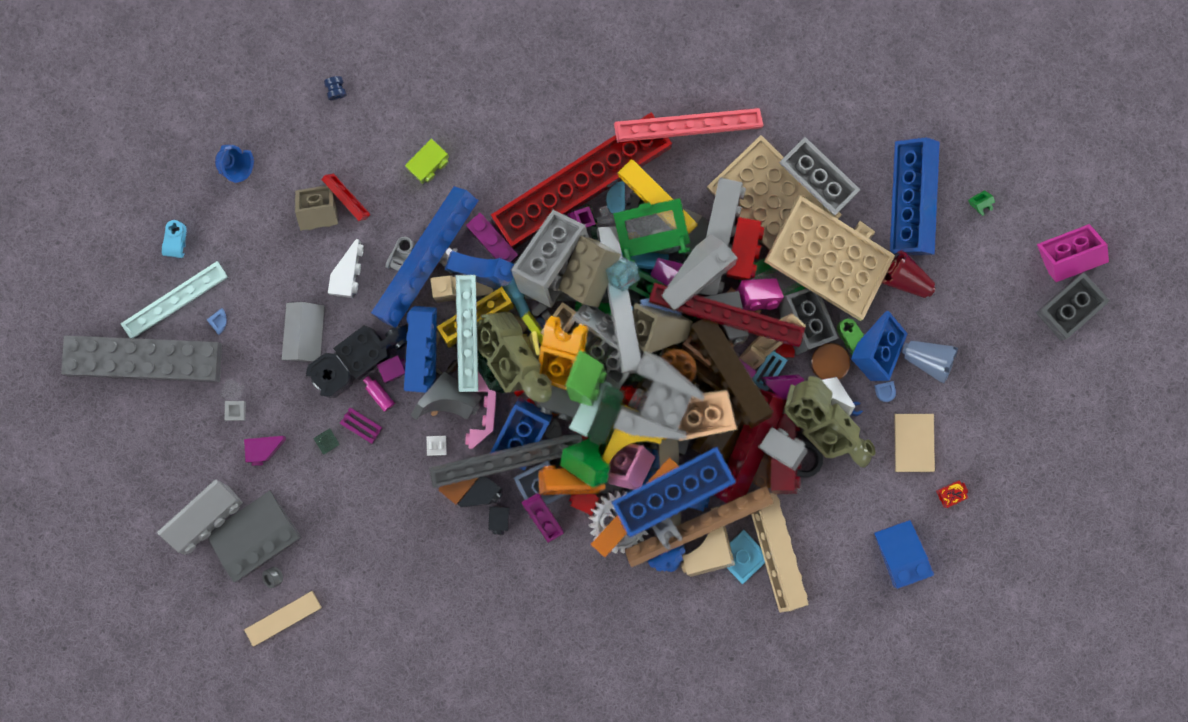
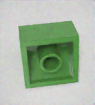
[565,350,607,406]

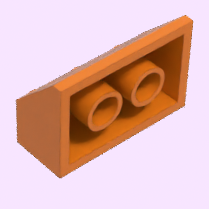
[538,466,605,495]

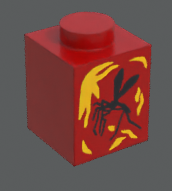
[936,480,968,508]

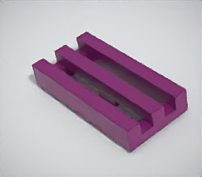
[340,407,382,444]

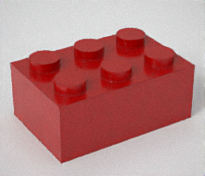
[727,217,765,281]

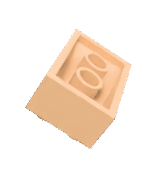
[678,391,737,441]

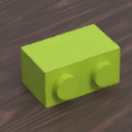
[405,138,449,184]

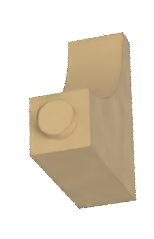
[431,275,493,303]
[681,507,735,577]

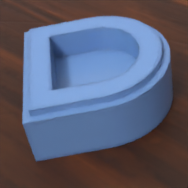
[874,381,896,402]

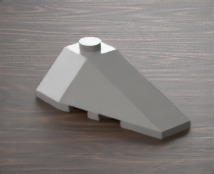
[662,235,737,311]

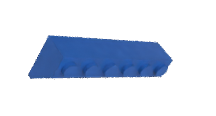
[890,137,940,256]

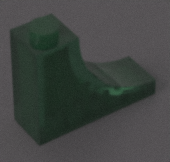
[587,384,625,446]

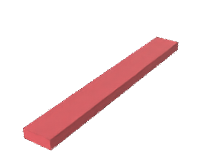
[614,108,763,142]

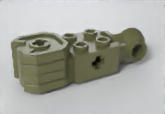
[477,312,552,403]
[785,376,876,468]

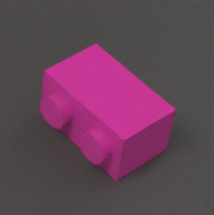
[736,278,784,311]

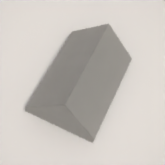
[282,302,325,362]

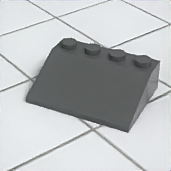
[208,490,302,583]

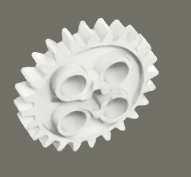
[588,490,648,554]

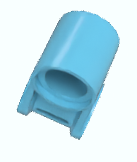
[162,220,187,258]

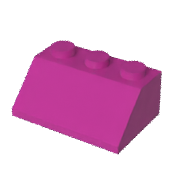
[1037,224,1109,282]

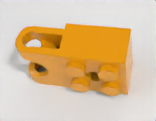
[539,316,588,390]

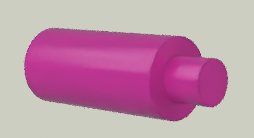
[363,376,395,412]

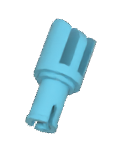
[503,277,531,318]

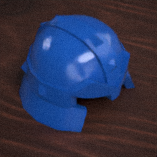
[215,145,254,183]

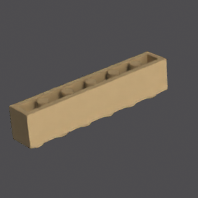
[751,493,809,613]

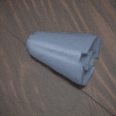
[902,341,958,384]

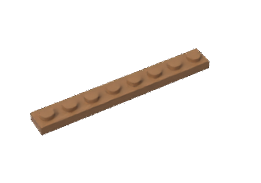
[625,486,774,567]

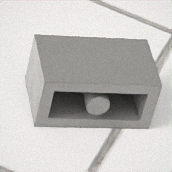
[760,428,808,471]

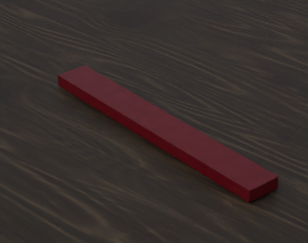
[649,283,805,347]

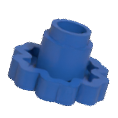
[647,545,685,572]

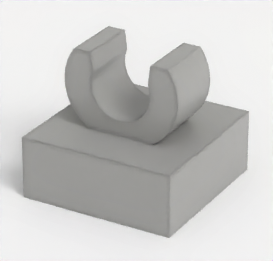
[225,401,246,421]

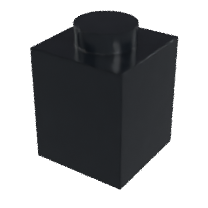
[488,507,510,535]

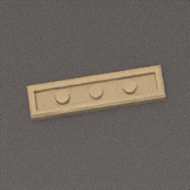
[244,591,322,647]

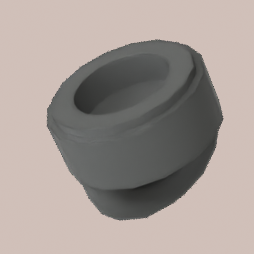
[262,567,283,588]

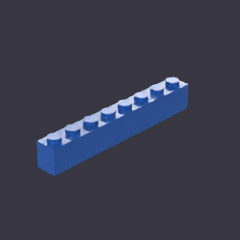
[371,186,479,328]

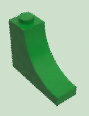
[560,433,610,488]

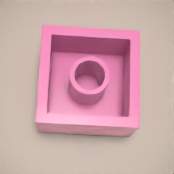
[607,444,655,490]

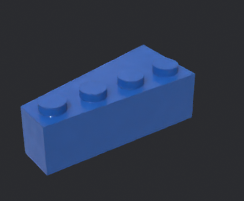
[404,306,437,393]

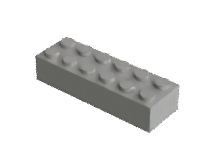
[699,177,746,296]

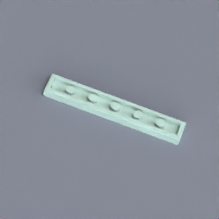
[121,261,228,339]
[455,275,478,392]

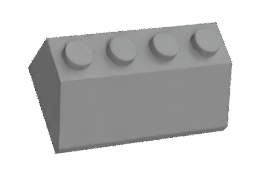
[779,137,860,216]
[157,479,243,555]

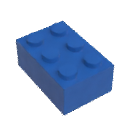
[490,397,553,471]

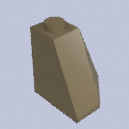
[632,303,693,353]

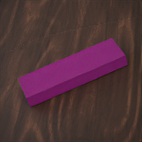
[522,493,564,543]

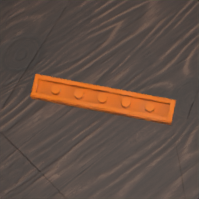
[591,457,679,557]

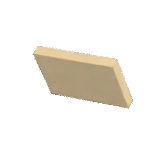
[894,414,935,472]

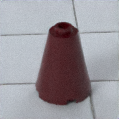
[882,250,936,298]

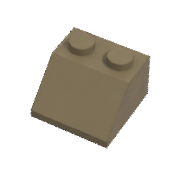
[295,185,338,231]

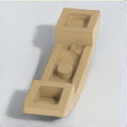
[739,313,806,370]

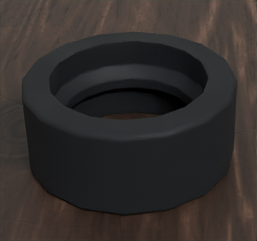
[797,441,823,478]

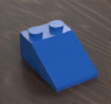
[851,311,908,381]
[874,520,934,589]

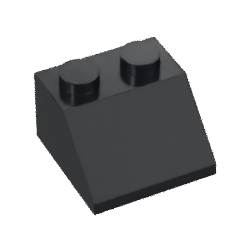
[458,476,503,507]

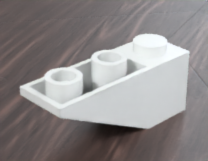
[328,239,364,298]

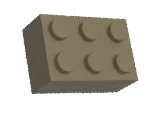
[558,235,621,307]

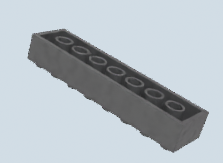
[61,336,222,382]

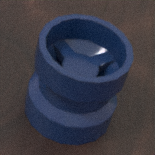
[324,76,347,101]

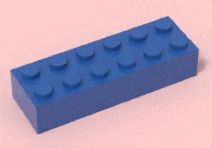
[611,447,735,538]

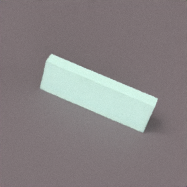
[569,381,612,437]

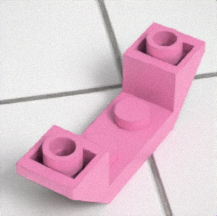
[465,372,497,449]

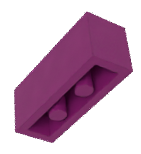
[466,213,519,263]

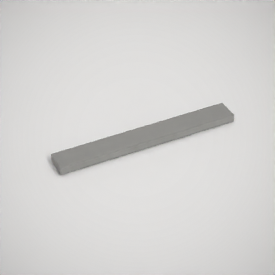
[597,226,641,374]

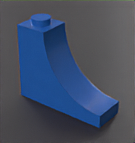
[445,251,515,290]

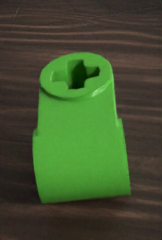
[837,319,864,355]

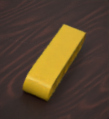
[617,160,698,234]

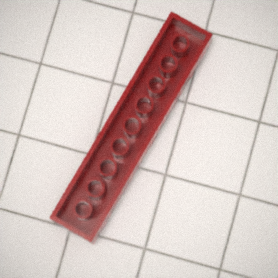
[491,112,672,249]

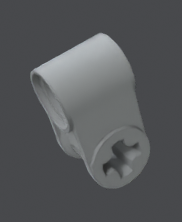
[385,237,415,271]

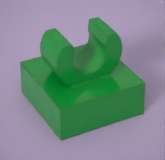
[968,190,995,216]

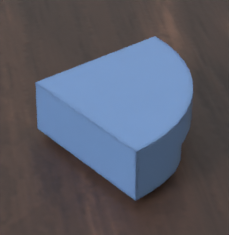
[207,308,227,335]

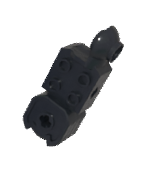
[306,324,408,398]

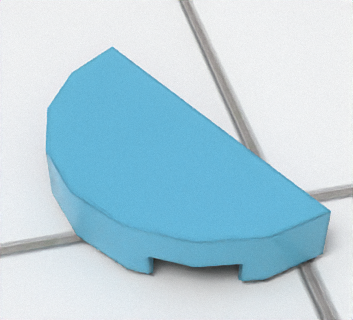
[606,181,625,214]

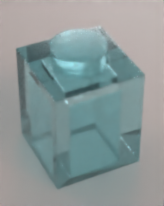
[606,257,640,291]

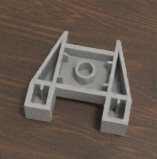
[614,351,704,439]

